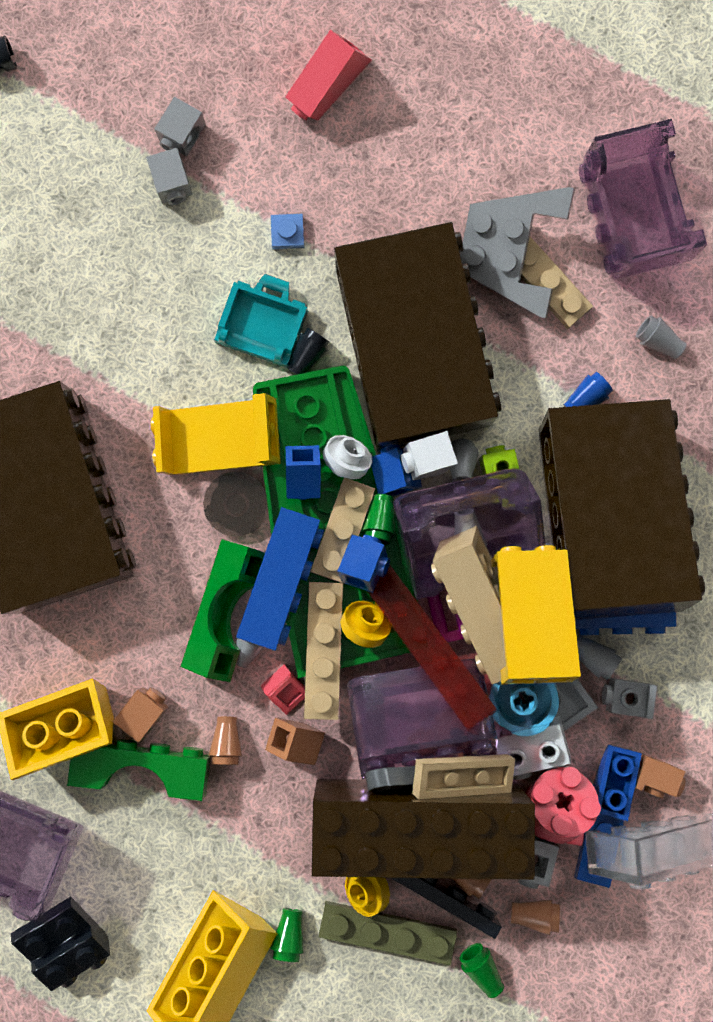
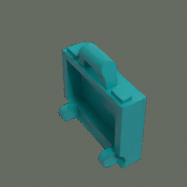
[214,274,308,368]

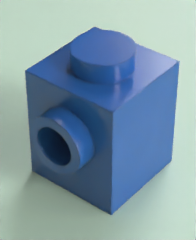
[371,444,422,497]
[285,445,321,500]
[337,534,390,593]

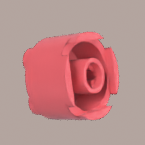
[526,767,601,844]

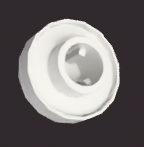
[323,435,372,479]

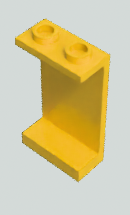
[151,393,280,475]
[491,545,581,685]

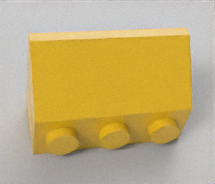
[0,678,114,780]

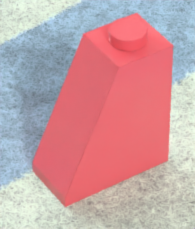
[285,29,372,121]

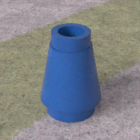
[563,372,613,407]

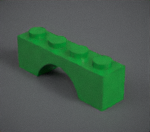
[180,539,265,682]
[67,739,211,801]

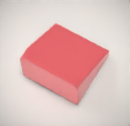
[261,664,305,715]

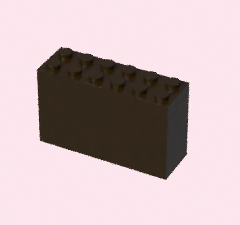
[334,222,502,452]
[0,381,136,614]
[538,399,705,620]
[312,779,535,880]

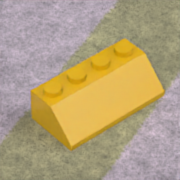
[147,890,277,1022]

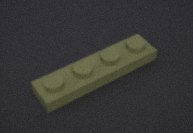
[318,901,457,966]

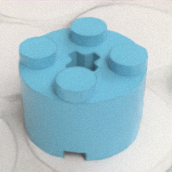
[489,681,559,736]

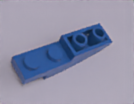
[574,745,642,888]

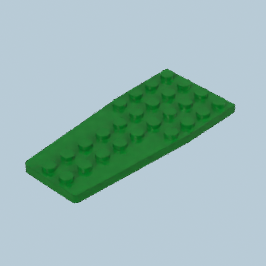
[253,366,429,678]

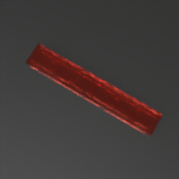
[367,564,497,732]

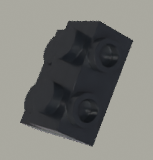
[11,896,110,991]

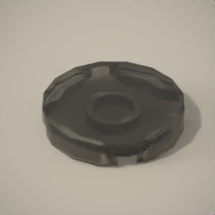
[203,471,268,537]

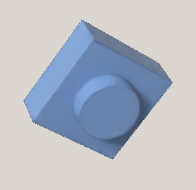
[271,214,304,249]

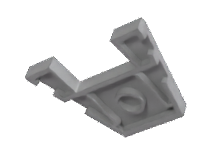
[460,187,575,318]

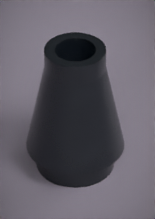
[287,328,330,374]

